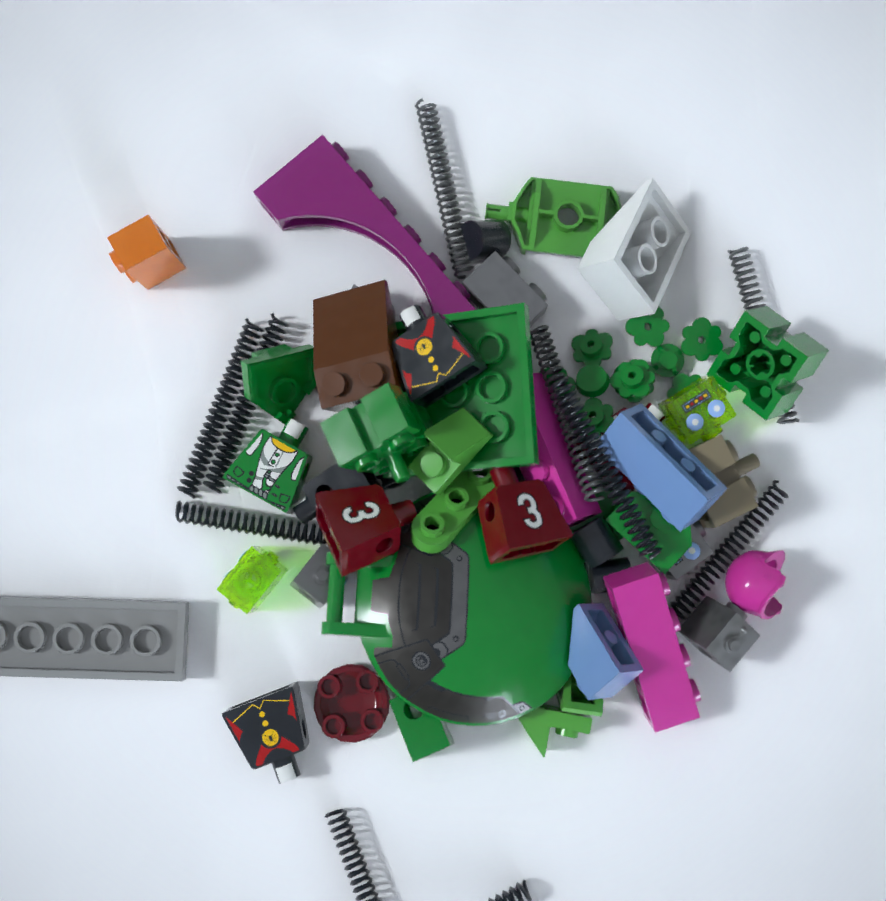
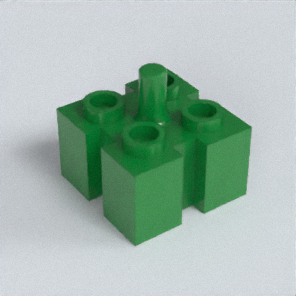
[706,306,829,421]
[320,382,434,483]

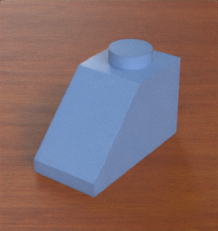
[568,603,644,700]

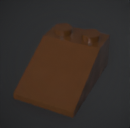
[313,280,406,412]

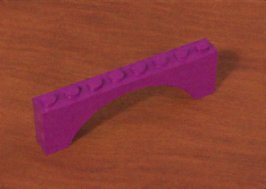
[253,134,482,315]

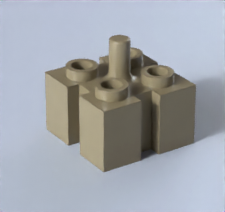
[688,434,760,528]

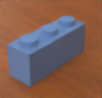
[598,403,728,531]

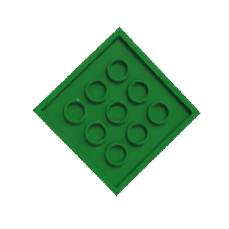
[383,303,539,479]

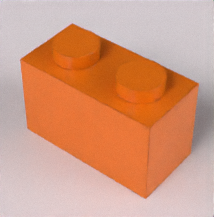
[107,214,186,290]

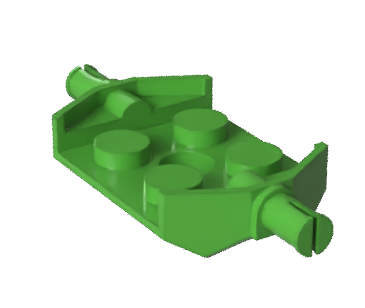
[485,177,622,257]

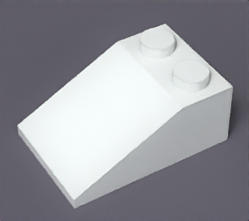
[577,178,691,321]

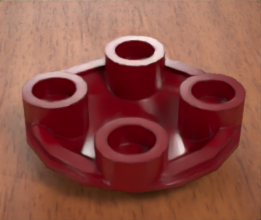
[313,664,390,743]

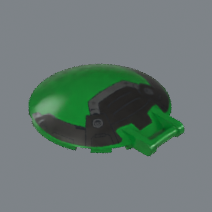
[321,492,592,726]

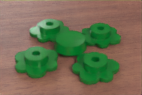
[613,306,723,415]
[539,329,656,440]

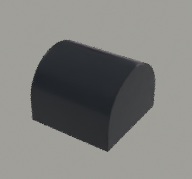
[460,219,511,261]
[571,515,624,569]
[588,557,631,594]

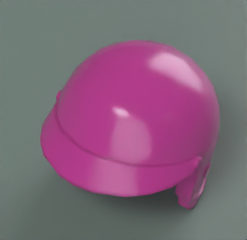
[725,550,786,619]

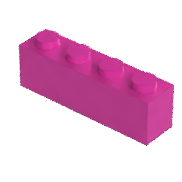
[520,372,602,527]
[603,562,701,733]

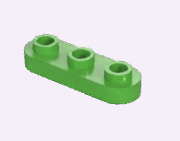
[411,469,495,553]

